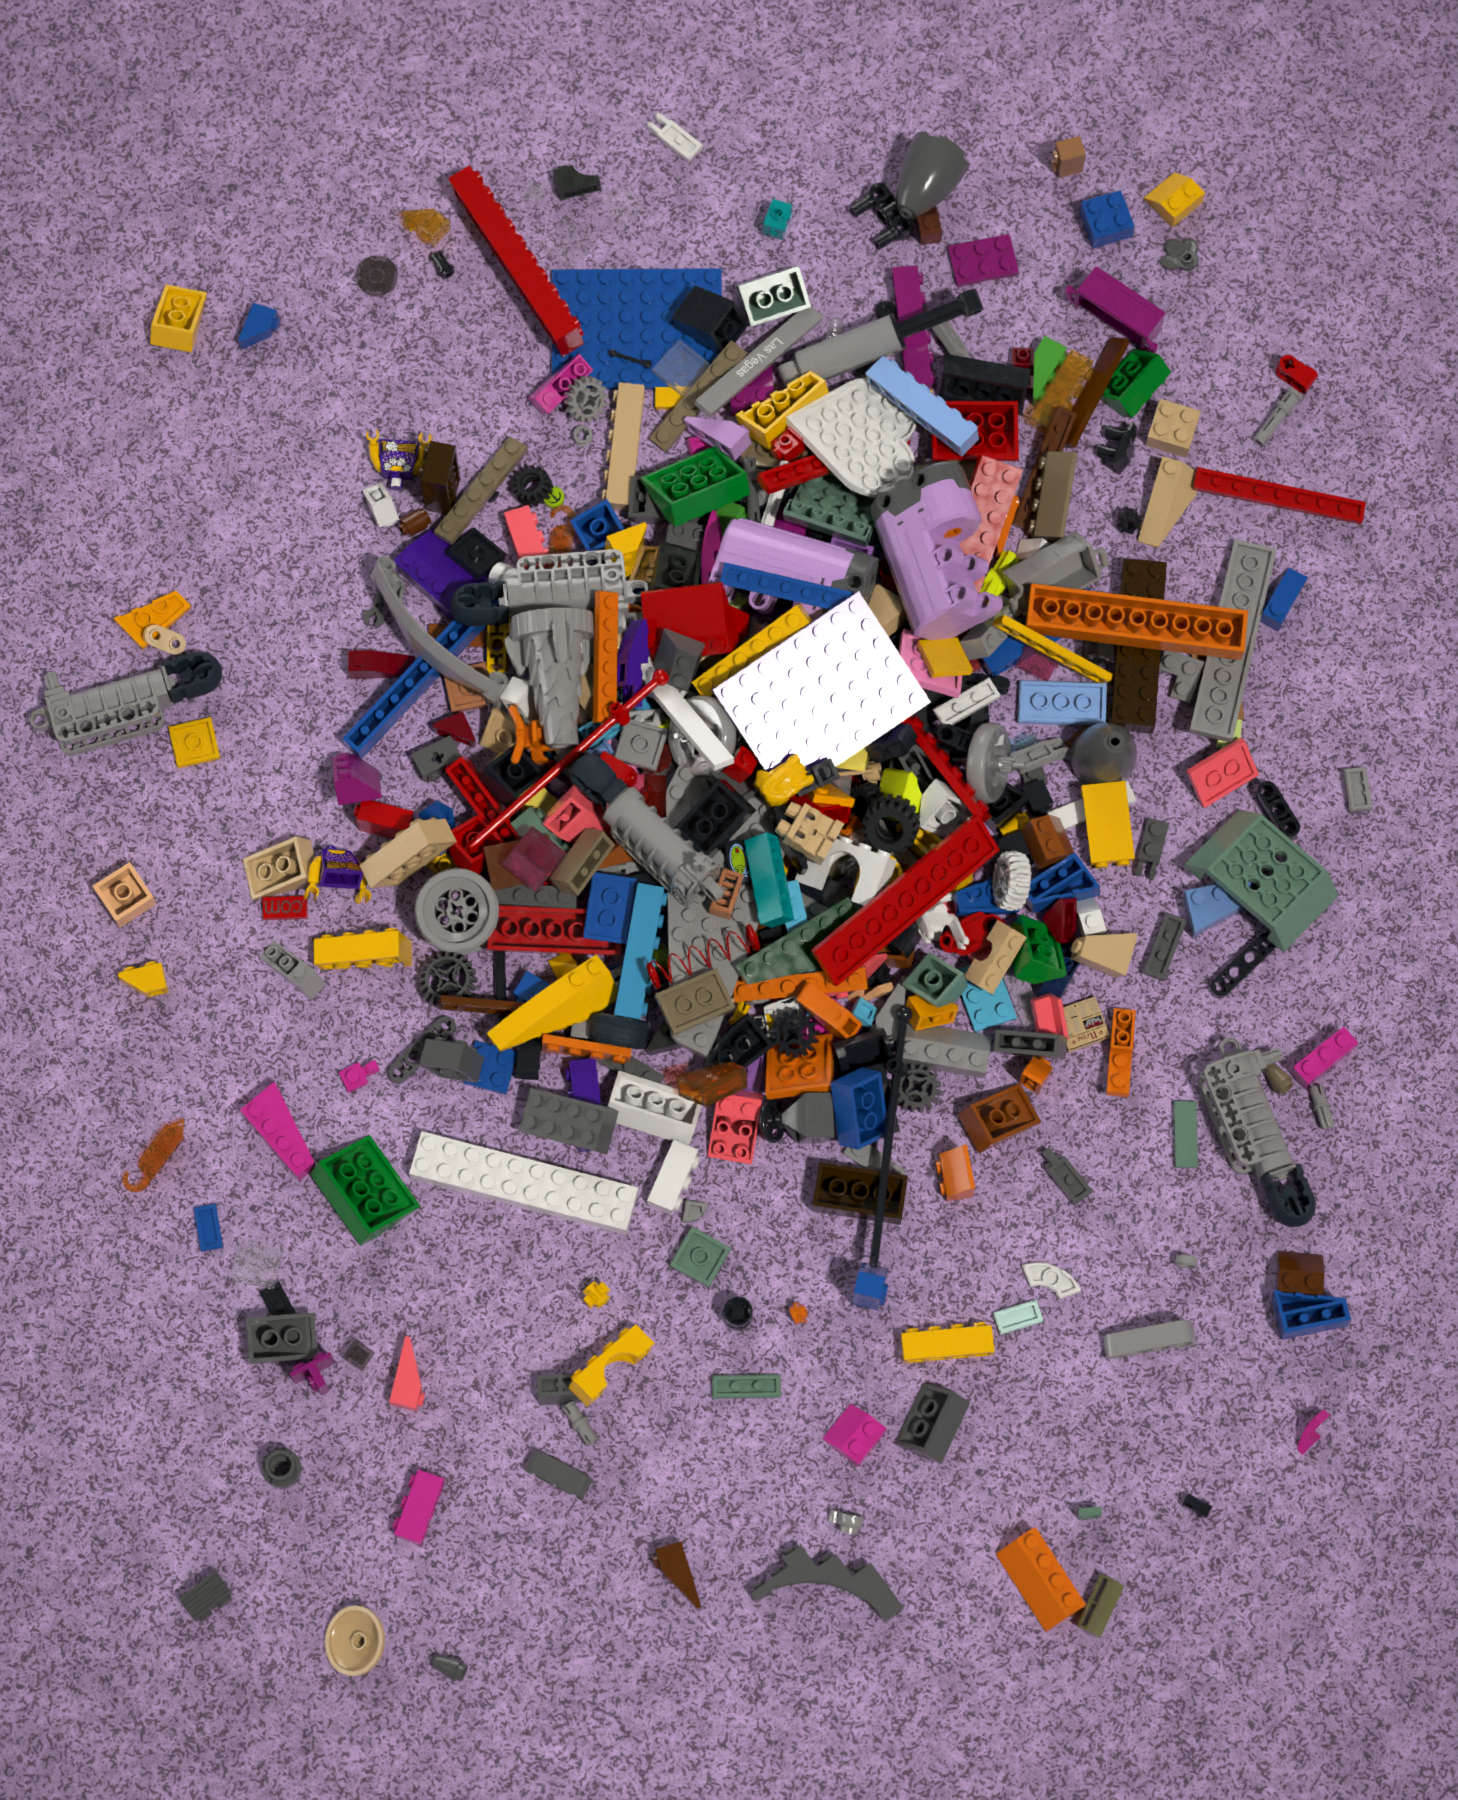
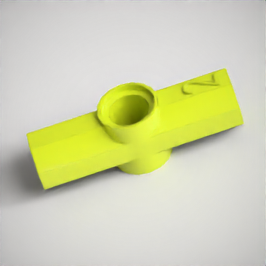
[980,551,1020,604]

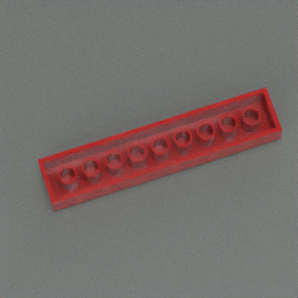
[448,165,584,357]

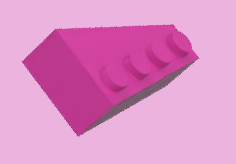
[240,1081,316,1181]

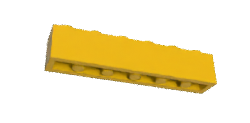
[692,603,813,697]

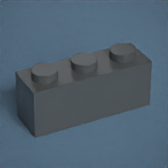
[994,1029,1068,1059]

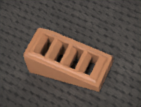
[709,868,744,920]

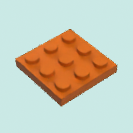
[765,1033,834,1100]

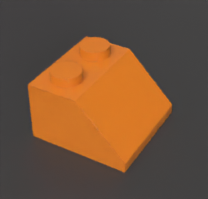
[935,1145,975,1201]

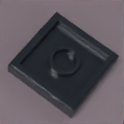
[446,527,507,581]

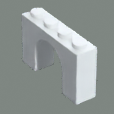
[795,834,897,906]

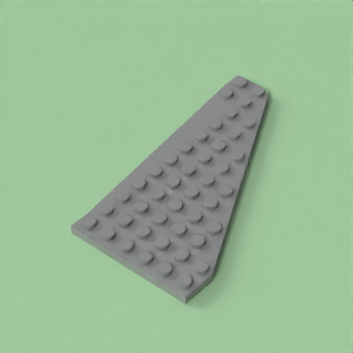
[666,762,785,1058]

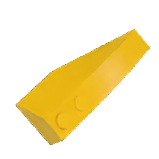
[486,954,618,1052]

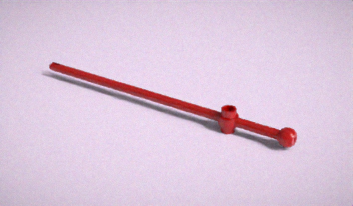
[467,669,669,850]

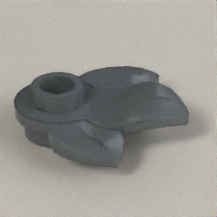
[1159,237,1199,271]

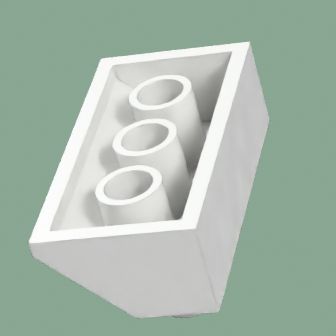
[607,1071,703,1146]

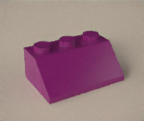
[332,753,382,805]

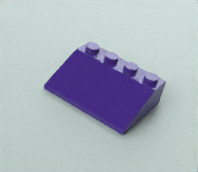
[394,524,490,621]

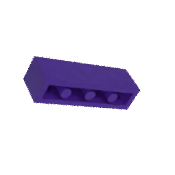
[565,1058,601,1152]

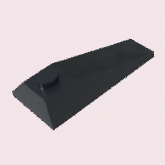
[690,1013,775,1100]

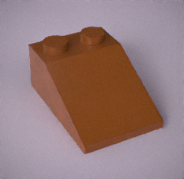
[958,1083,1041,1154]

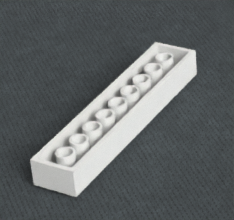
[409,1131,639,1235]

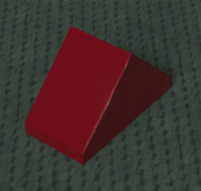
[433,711,476,748]
[1042,898,1077,943]

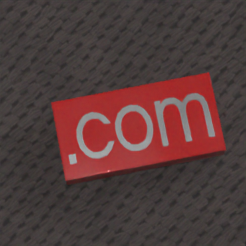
[263,896,308,920]

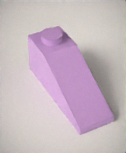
[684,416,752,461]

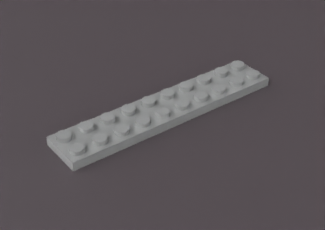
[1189,539,1277,743]

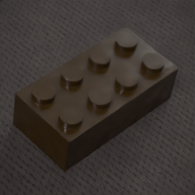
[418,441,461,515]

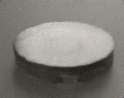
[356,256,398,297]

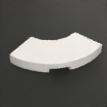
[1022,1262,1081,1300]

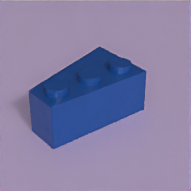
[1025,852,1100,913]
[852,1262,888,1311]
[1271,1290,1351,1340]

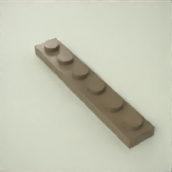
[649,340,748,452]
[434,436,528,545]

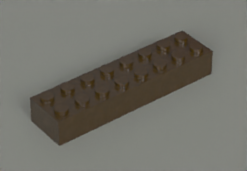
[1110,558,1167,734]

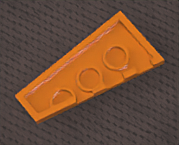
[542,1034,632,1064]

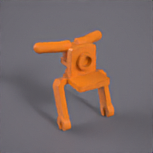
[508,705,560,770]

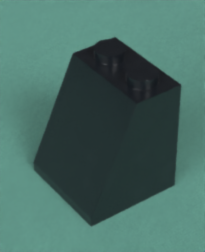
[672,285,748,355]

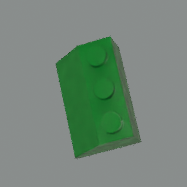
[1100,348,1171,418]
[1010,914,1067,984]

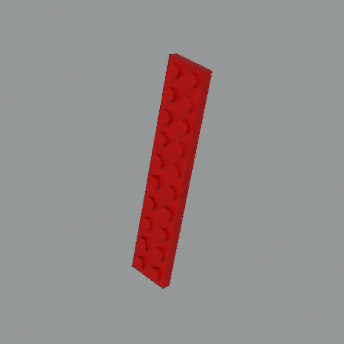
[811,814,1000,986]

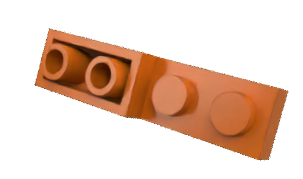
[1106,1008,1136,1098]

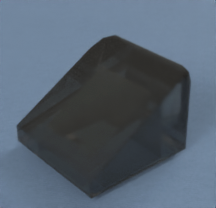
[343,1339,375,1372]

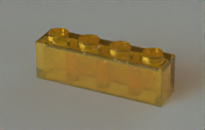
[1029,349,1095,434]

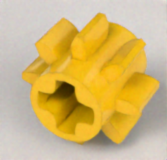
[583,1281,611,1309]

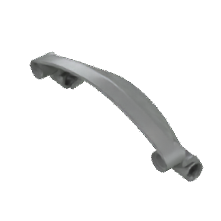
[370,556,508,710]

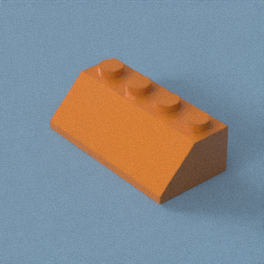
[995,1527,1086,1632]

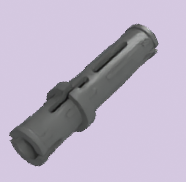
[742,458,761,523]

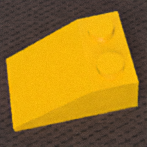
[150,284,207,352]

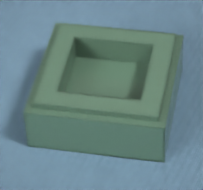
[1077,1506,1102,1520]

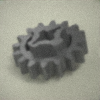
[898,1064,941,1113]

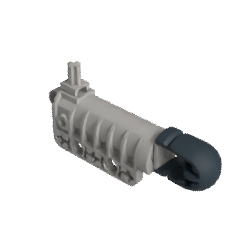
[450,549,648,634]
[29,651,222,756]
[570,754,725,907]
[1198,1037,1316,1227]

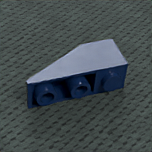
[1037,942,1080,999]

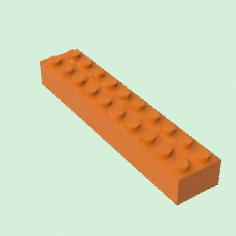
[1025,583,1248,660]

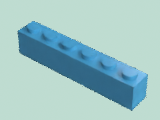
[614,883,668,1020]

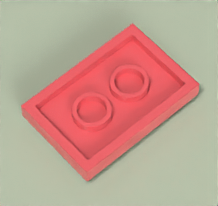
[1186,737,1259,808]

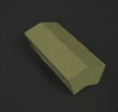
[1077,1574,1124,1638]

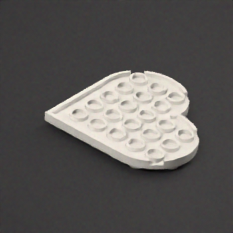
[786,378,917,497]

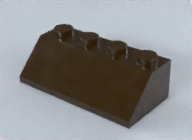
[812,1162,908,1225]

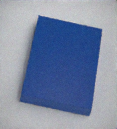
[583,872,637,945]

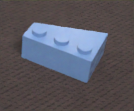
[1183,882,1253,938]

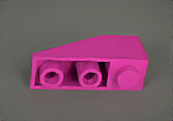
[528,354,593,414]

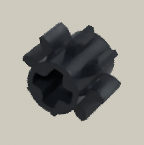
[1116,506,1143,534]
[867,963,892,988]

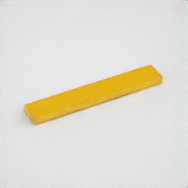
[993,615,1113,683]

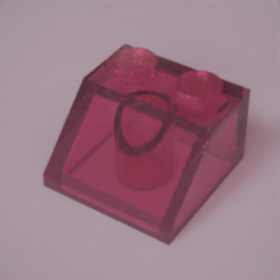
[501,826,567,892]

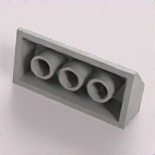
[903,1021,992,1079]

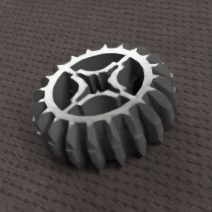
[418,951,478,1008]

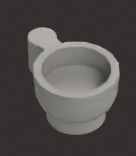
[828,1510,864,1535]

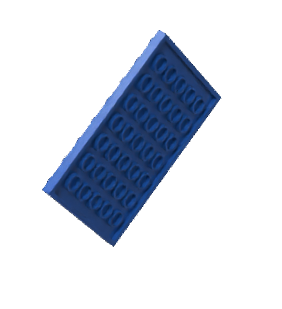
[552,268,722,390]

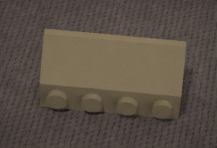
[1028,451,1078,543]

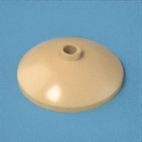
[325,1606,385,1676]

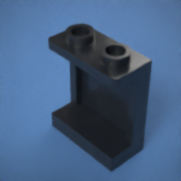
[832,1028,895,1078]

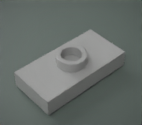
[1343,767,1372,813]

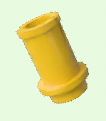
[729,1002,751,1027]

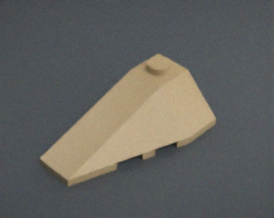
[1138,456,1197,548]

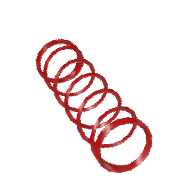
[646,924,760,989]

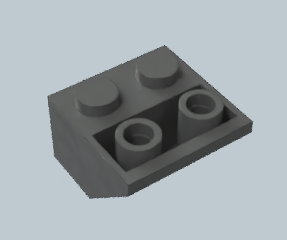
[628,475,669,524]

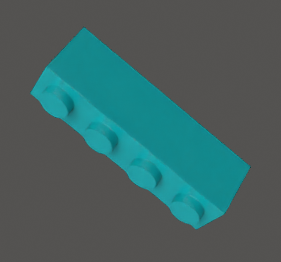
[744,832,794,928]

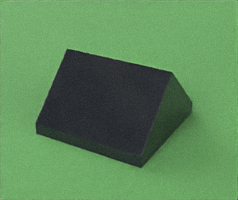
[985,783,1030,833]

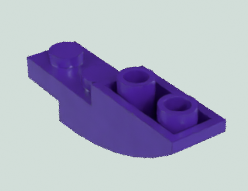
[617,619,649,708]

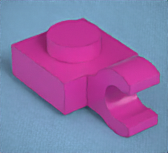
[339,1060,380,1093]

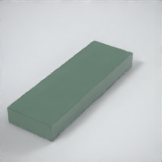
[1174,1101,1198,1168]
[712,1374,781,1399]

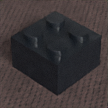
[479,744,545,808]

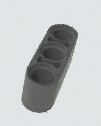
[524,1450,593,1500]

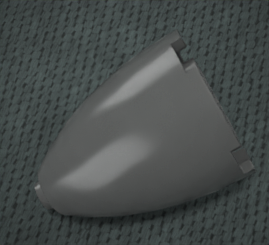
[896,131,970,219]
[1070,722,1137,785]

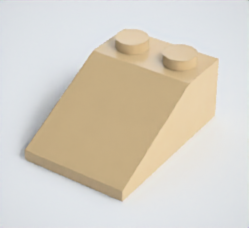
[243,836,315,900]

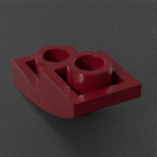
[1012,347,1034,393]

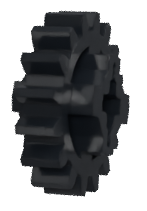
[771,1009,820,1058]

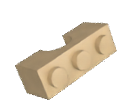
[965,920,1027,994]

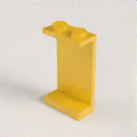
[1080,781,1135,869]

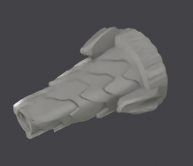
[505,608,594,749]

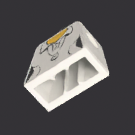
[754,996,808,1038]

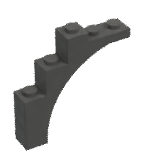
[751,1545,904,1623]

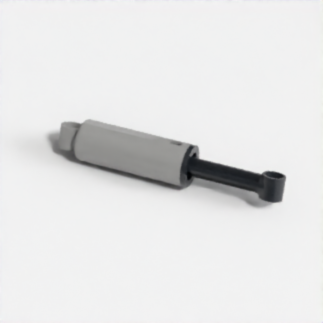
[777,289,984,388]

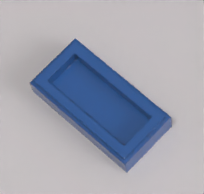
[194,1204,223,1252]

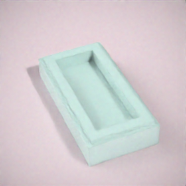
[993,1300,1043,1335]

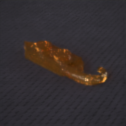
[548,505,576,569]
[122,1119,185,1193]

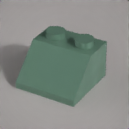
[902,952,968,1008]

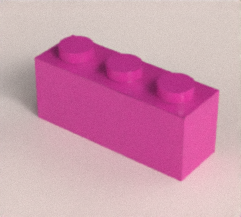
[1290,1026,1358,1089]
[392,1469,445,1546]

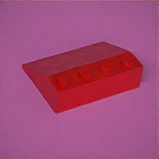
[931,401,1019,461]
[641,582,740,662]

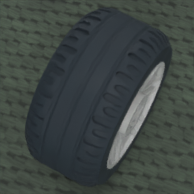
[589,1013,650,1049]

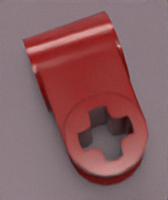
[1276,355,1318,394]

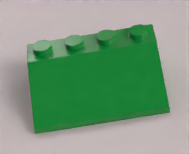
[641,446,750,527]
[310,1135,420,1246]

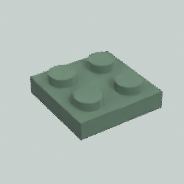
[670,1227,731,1288]

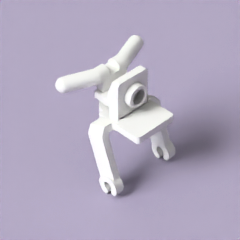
[916,892,969,950]

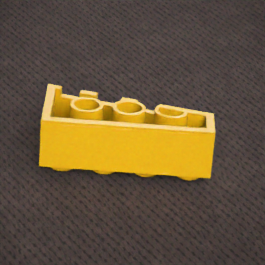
[736,371,829,450]
[314,928,412,970]

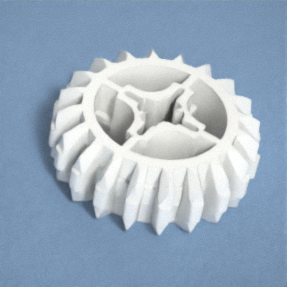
[992,851,1032,911]

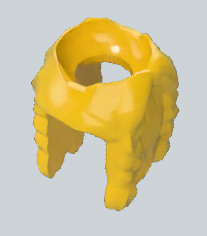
[754,754,814,807]

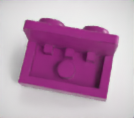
[289,1352,336,1395]

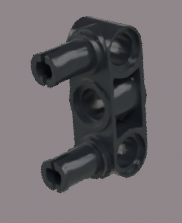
[849,183,912,250]

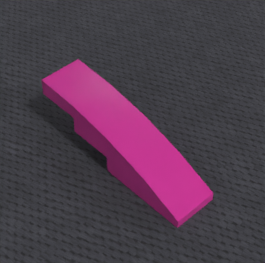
[701,511,723,584]

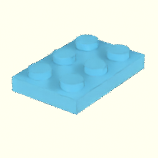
[958,964,1017,1033]

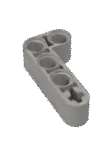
[1103,1320,1197,1359]

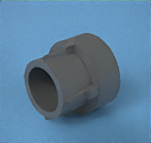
[262,1448,302,1489]

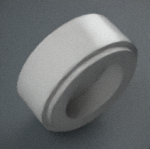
[1175,1255,1198,1269]

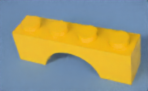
[569,1324,655,1407]

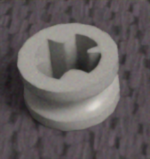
[573,425,593,447]

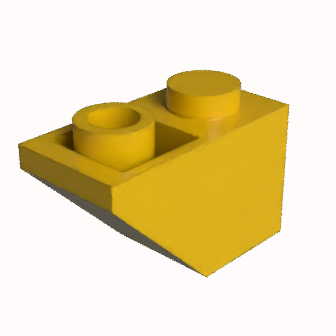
[118,961,169,998]

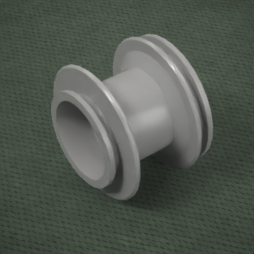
[414,868,499,955]

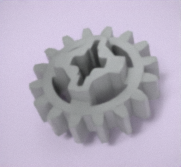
[564,376,609,423]

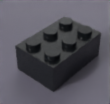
[674,779,756,859]

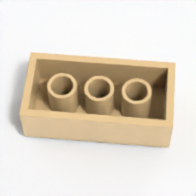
[359,818,457,888]

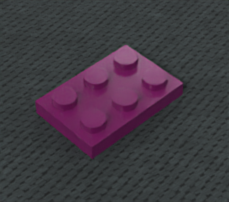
[948,234,1019,287]

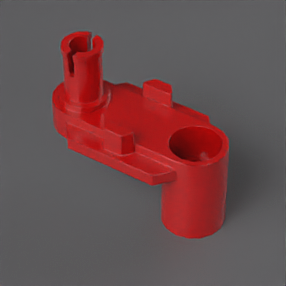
[939,911,1007,957]

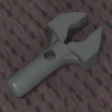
[363,589,386,629]

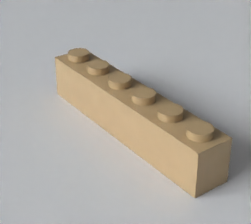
[602,383,645,512]

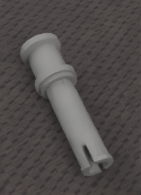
[1253,387,1303,447]

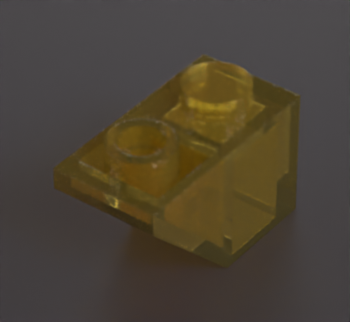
[401,208,451,247]

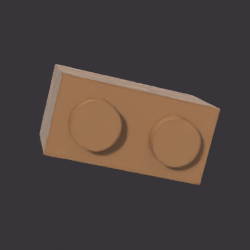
[1050,136,1086,178]

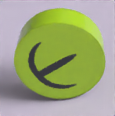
[544,486,565,509]

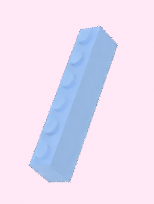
[865,356,979,457]

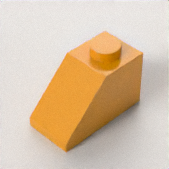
[905,995,959,1031]

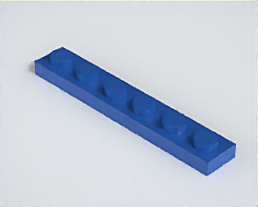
[720,562,853,610]

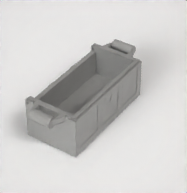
[1003,531,1110,617]

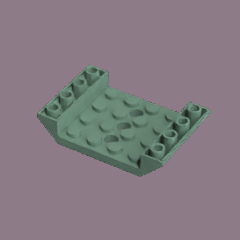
[783,453,877,547]
[1184,810,1339,953]

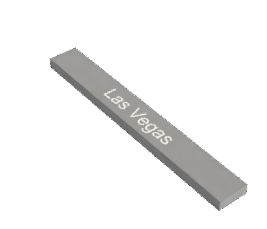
[694,306,823,418]

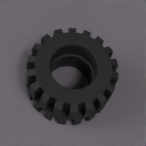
[862,794,920,855]

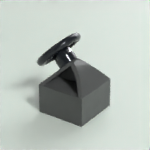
[759,1093,834,1144]

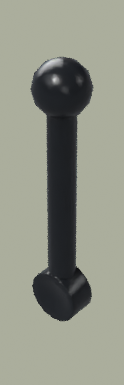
[609,349,652,369]

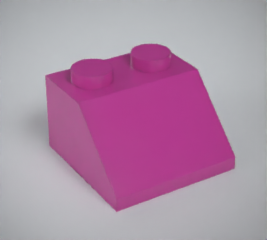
[822,1404,887,1468]

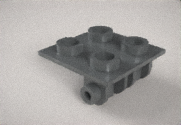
[665,522,707,569]

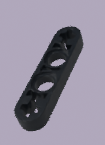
[1210,933,1276,999]

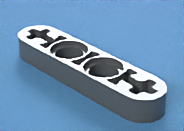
[388,1016,456,1084]

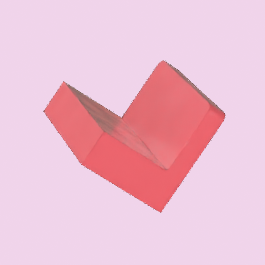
[1030,993,1069,1040]

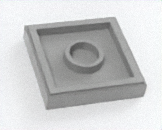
[614,719,668,772]

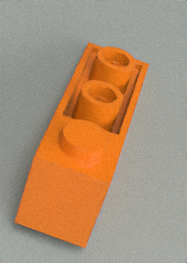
[796,982,862,1040]

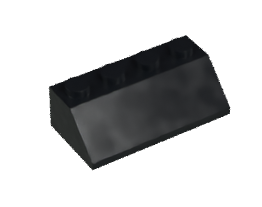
[939,354,1031,416]

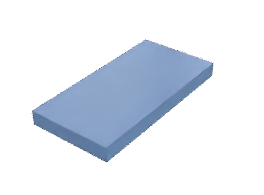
[1018,680,1107,726]

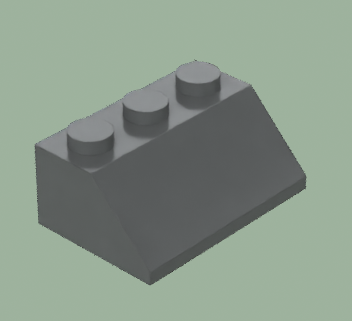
[894,1383,970,1464]

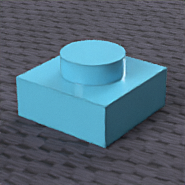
[851,997,878,1029]

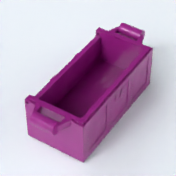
[1064,266,1165,354]

